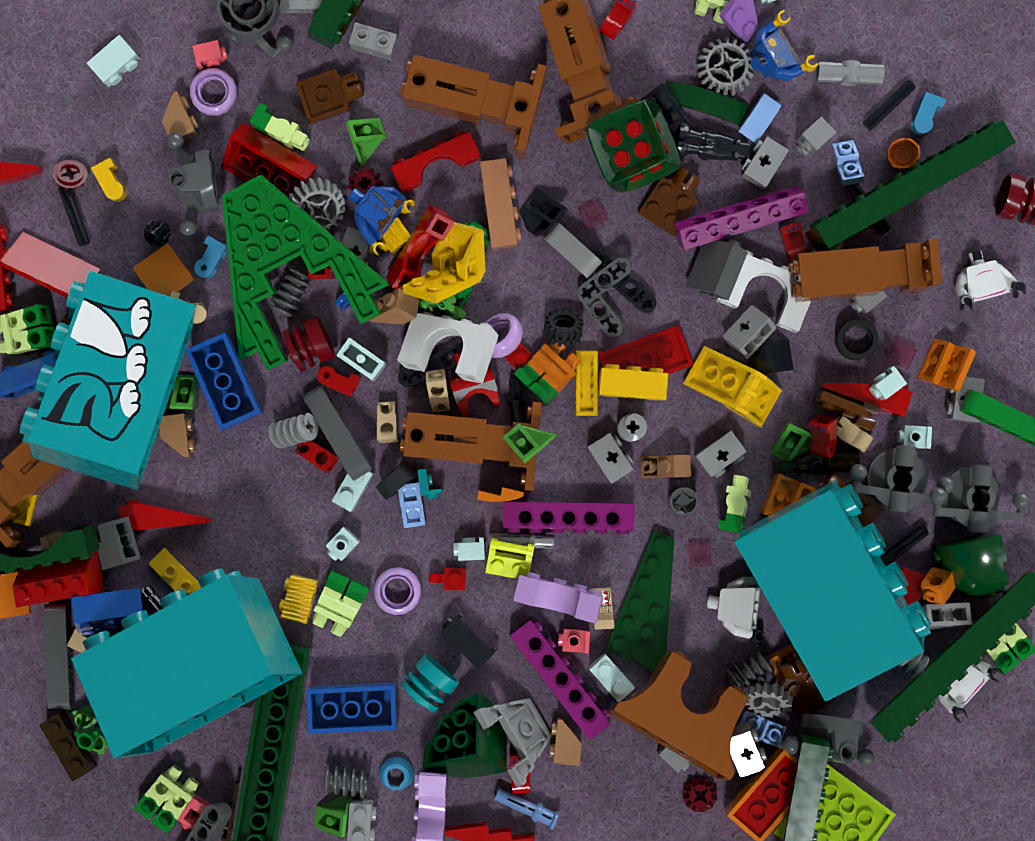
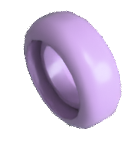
[190,68,237,116]
[485,313,523,358]
[374,567,422,615]

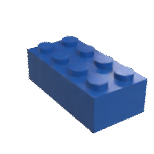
[185,333,264,431]
[306,682,398,734]

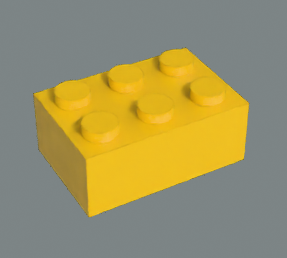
[598,364,668,401]

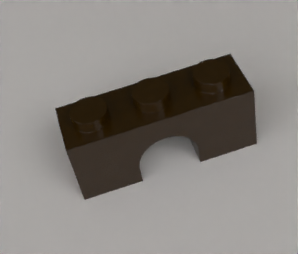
[39,710,97,782]

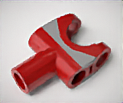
[449,350,500,417]

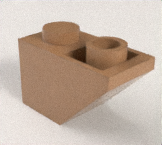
[162,91,199,141]
[369,288,419,324]
[159,414,196,458]
[640,455,691,478]
[549,716,582,766]

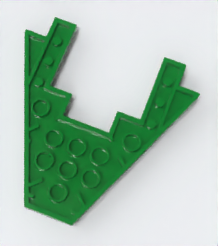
[222,175,389,371]

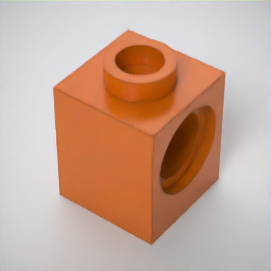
[921,567,955,605]

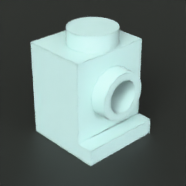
[869,366,907,400]
[897,425,932,449]
[326,527,361,561]
[453,537,485,561]

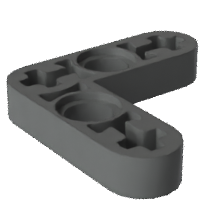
[577,257,632,338]

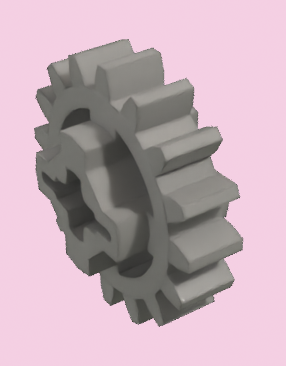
[745,683,793,718]

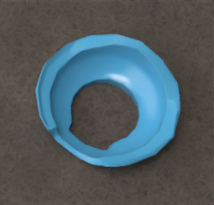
[379,757,414,790]

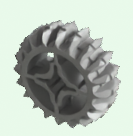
[696,37,754,96]
[289,177,345,232]

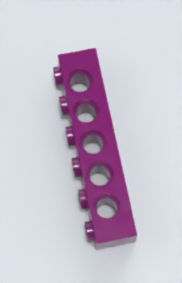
[673,186,808,250]
[503,501,635,534]
[510,618,611,740]

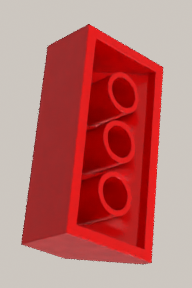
[221,123,318,199]
[12,551,104,608]

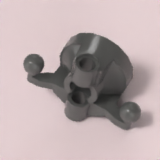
[208,0,293,60]
[166,133,220,236]
[850,445,955,513]
[929,465,1030,532]
[778,714,875,766]

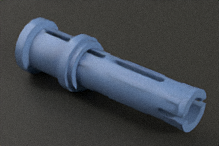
[494,787,560,830]

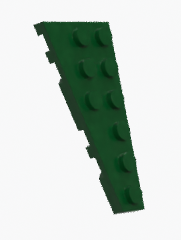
[604,530,675,671]

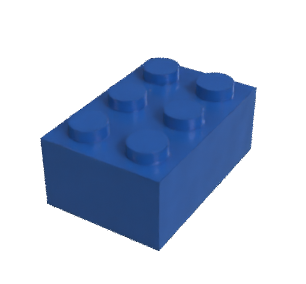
[71,588,143,635]

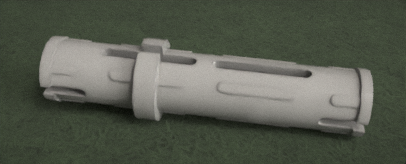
[489,532,555,549]

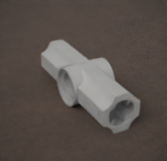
[816,60,885,86]

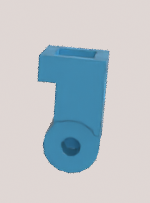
[910,92,946,136]
[194,236,228,279]

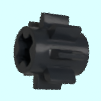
[143,219,171,246]

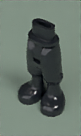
[676,121,750,161]

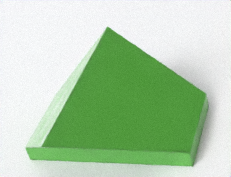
[345,118,387,167]
[166,374,199,409]
[503,423,558,463]
[771,423,812,461]
[314,790,352,837]

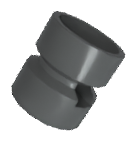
[668,487,698,516]

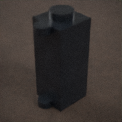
[441,611,498,670]

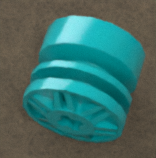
[400,654,459,712]

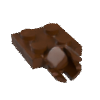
[296,68,364,125]
[638,167,700,237]
[813,391,880,430]
[817,473,885,527]
[777,652,836,720]

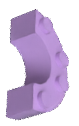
[513,572,603,624]
[412,772,447,841]

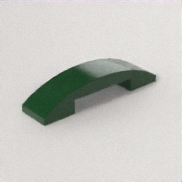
[665,80,748,126]

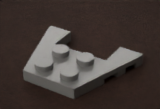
[474,698,551,788]

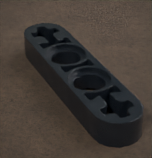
[593,251,657,314]
[398,342,463,388]

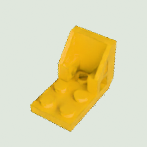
[403,222,486,304]
[683,346,782,428]

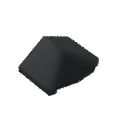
[640,83,687,131]
[519,188,568,237]
[748,333,794,375]

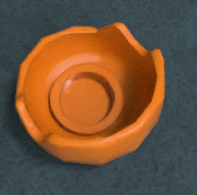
[887,138,921,171]

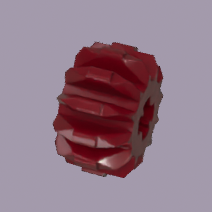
[347,166,384,194]

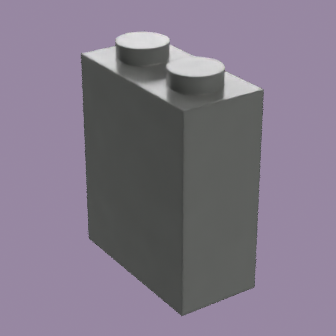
[686,239,748,301]
[94,517,141,571]

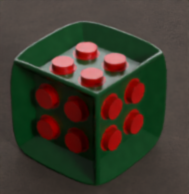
[586,99,681,193]

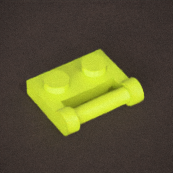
[485,538,535,579]

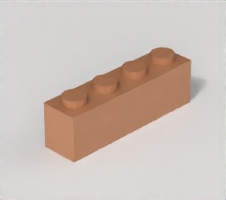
[480,158,521,250]

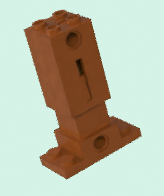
[538,0,640,144]
[400,54,547,159]
[788,239,942,303]
[400,402,542,491]
[0,442,70,547]

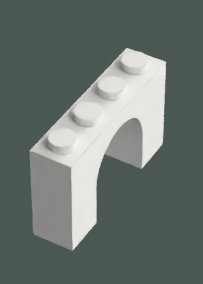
[716,250,811,333]
[397,312,499,384]

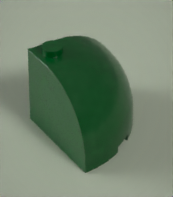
[932,532,1009,598]
[423,693,507,778]

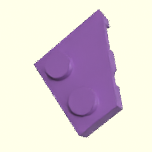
[719,0,759,44]

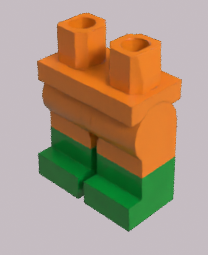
[514,343,581,406]

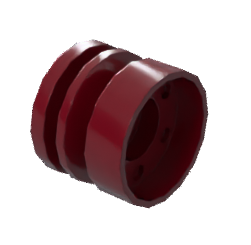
[995,172,1035,226]
[283,316,336,372]

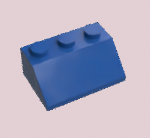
[0,350,57,399]

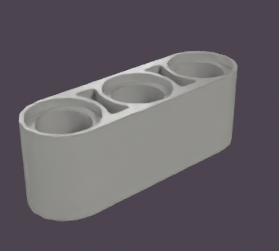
[543,223,602,278]

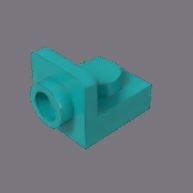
[417,469,443,500]

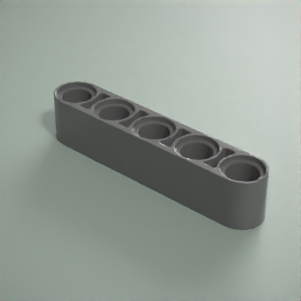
[302,384,372,481]
[43,603,74,710]
[186,802,232,841]

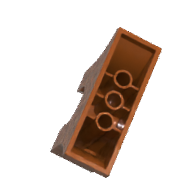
[607,651,749,780]

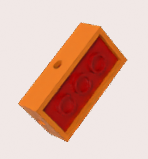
[724,748,798,841]

